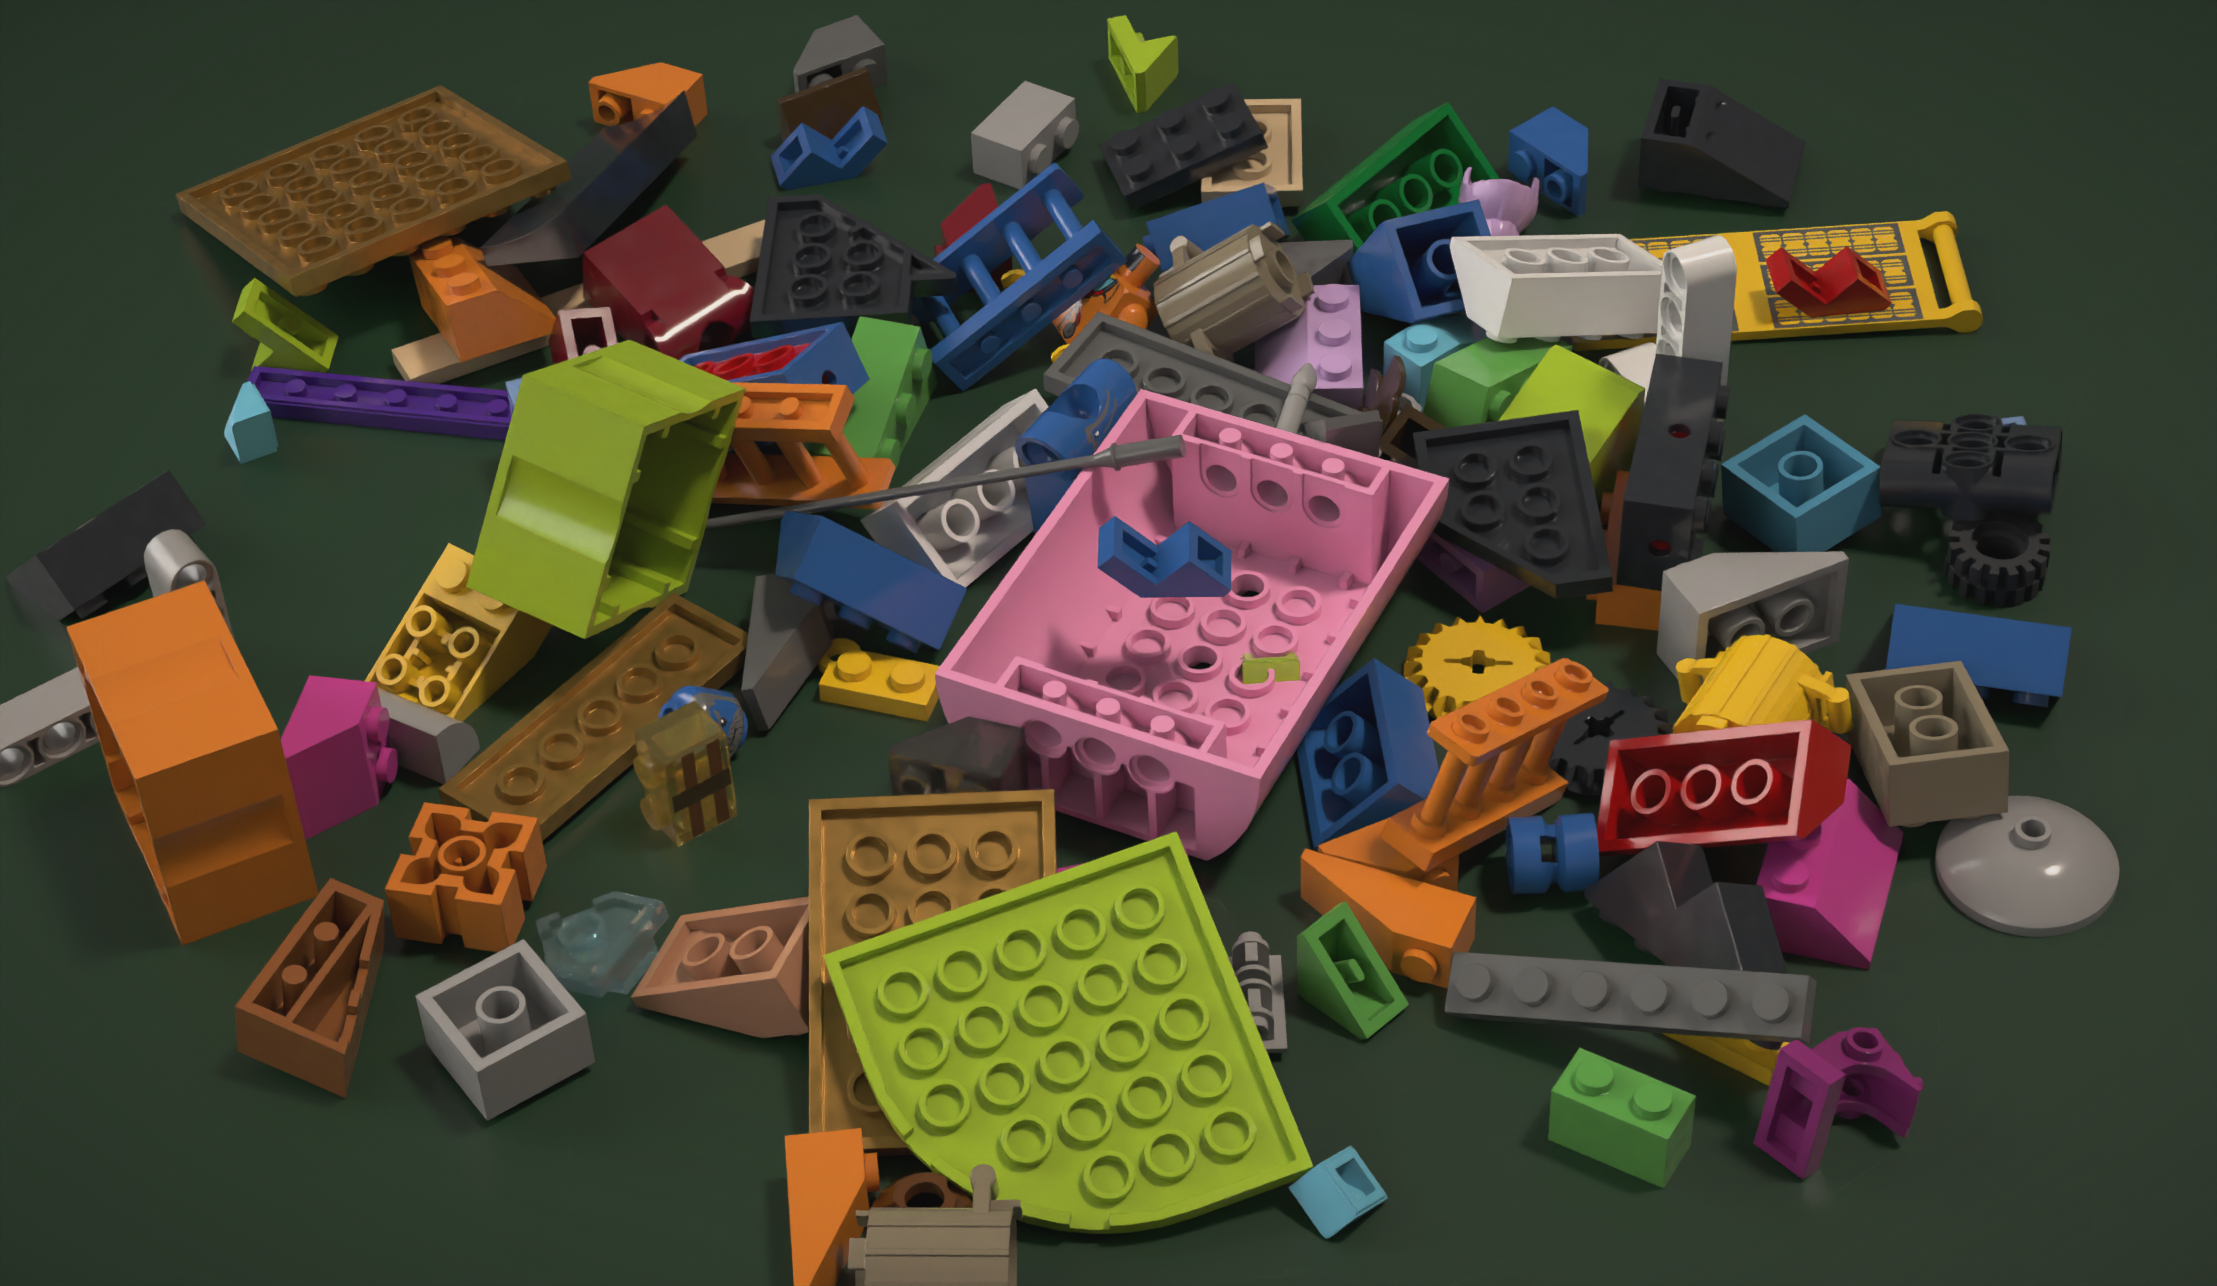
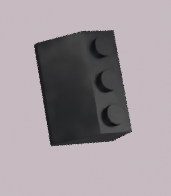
[6,469,206,621]

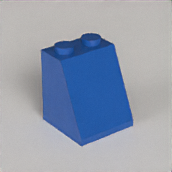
[1346,199,1491,324]

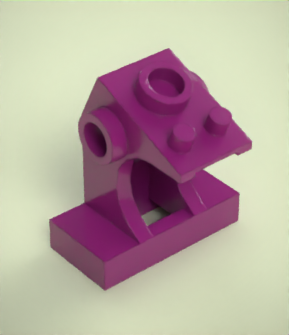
[1754,1027,1924,1180]

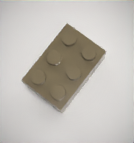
[1846,661,2009,827]

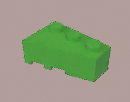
[1423,337,1573,428]

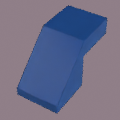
[771,106,888,190]
[1097,516,1232,598]

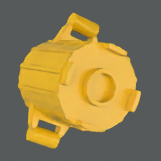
[1672,634,1854,734]

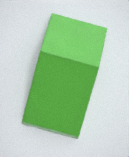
[1297,901,1409,1040]

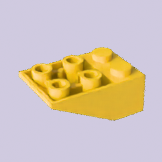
[365,543,553,722]

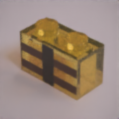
[633,700,737,847]

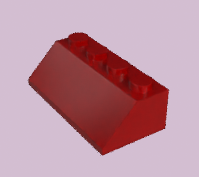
[1597,719,1851,856]

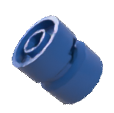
[1505,813,1599,895]

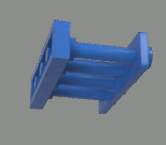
[912,163,1128,392]

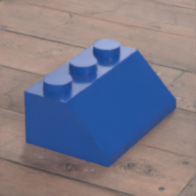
[775,511,967,654]
[1886,604,2072,707]
[1297,658,1439,851]

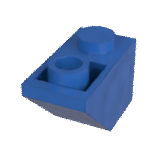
[1508,106,1588,217]

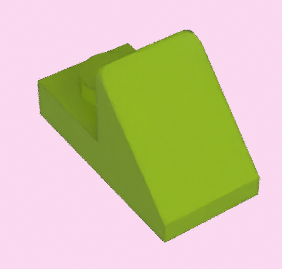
[1107,15,1179,113]
[232,278,339,373]

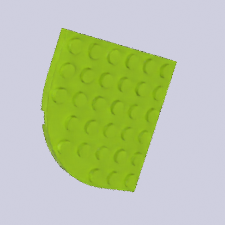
[823,831,1314,1234]

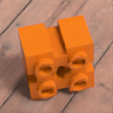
[385,802,547,952]

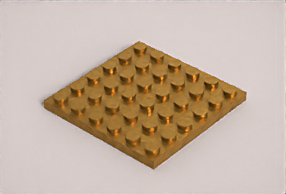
[175,85,572,297]

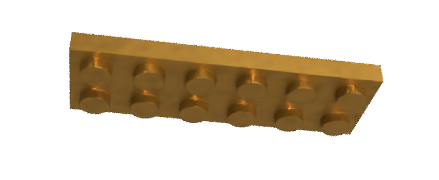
[438,593,748,841]

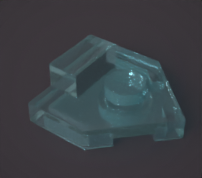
[536,891,669,998]

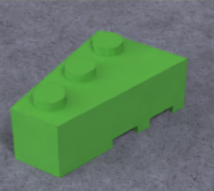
[811,316,938,470]

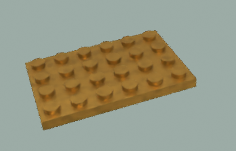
[809,789,1057,1156]

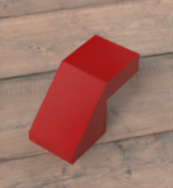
[1765,246,1892,318]

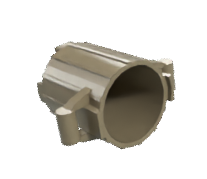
[1153,221,1315,363]
[848,1164,1023,1286]

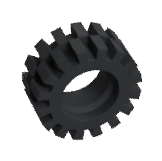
[1944,513,2051,608]

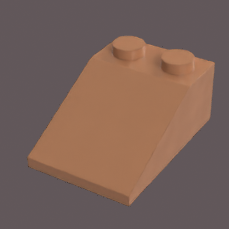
[631,896,809,1038]

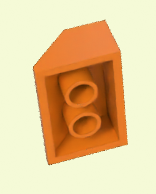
[408,237,556,362]

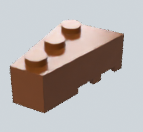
[235,878,385,1098]

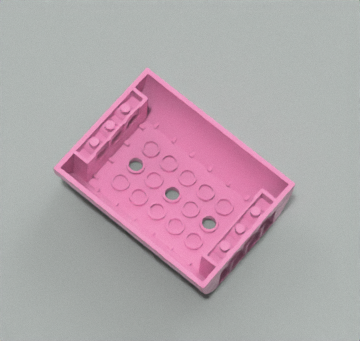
[935,389,1449,861]

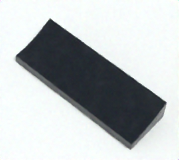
[481,90,697,266]

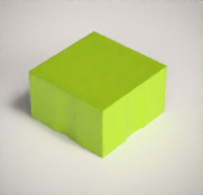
[466,340,746,639]

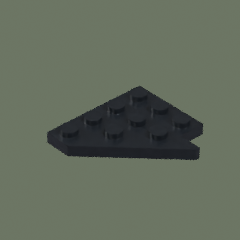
[750,194,959,338]
[1413,410,1613,599]

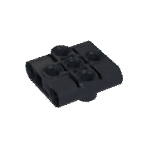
[1879,413,2063,521]

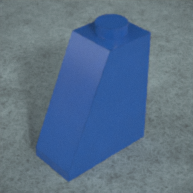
[1143,182,1291,272]

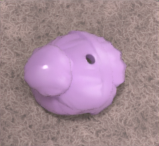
[1458,167,1540,236]

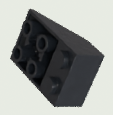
[1638,78,1806,208]

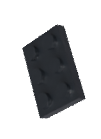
[1098,82,1268,211]

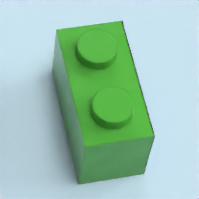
[1548,1047,1696,1189]

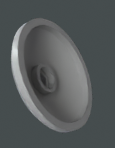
[1935,796,2120,937]

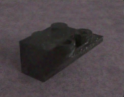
[888,716,1029,796]

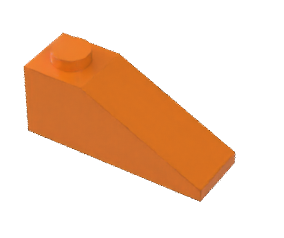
[1301,849,1476,989]
[785,1128,880,1286]

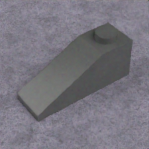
[741,573,841,732]

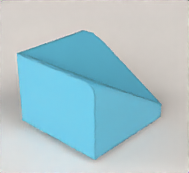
[224,381,279,464]
[1288,1145,1388,1238]

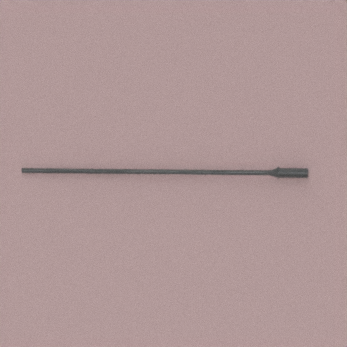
[705,435,1186,531]

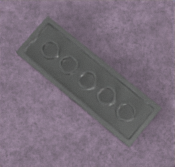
[1043,312,1383,438]

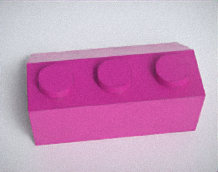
[1756,779,1904,970]

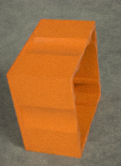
[66,580,319,946]

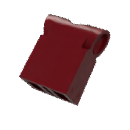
[583,205,755,360]

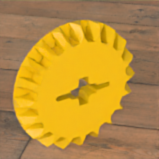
[1403,615,1551,719]

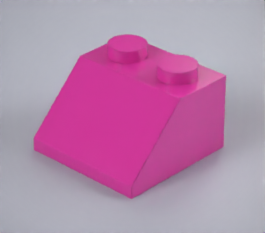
[281,675,398,840]

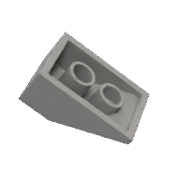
[1657,551,1849,684]

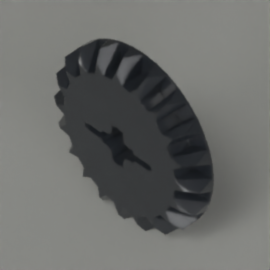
[1548,680,1674,796]

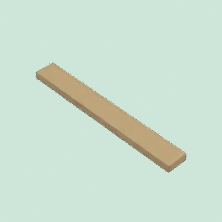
[391,220,765,384]

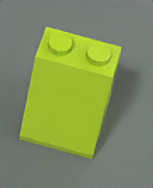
[1499,344,1645,507]

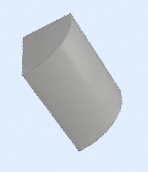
[378,688,480,784]

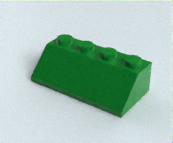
[1291,102,1500,255]

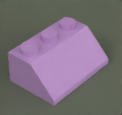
[1255,284,1363,410]

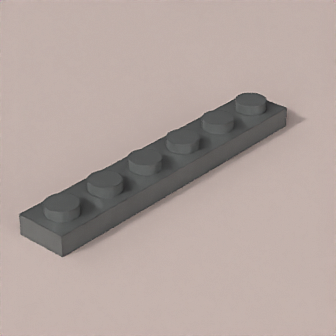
[1444,952,1817,1044]

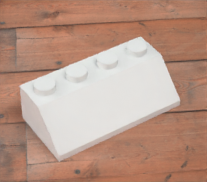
[1450,234,1662,343]
[860,389,1048,587]

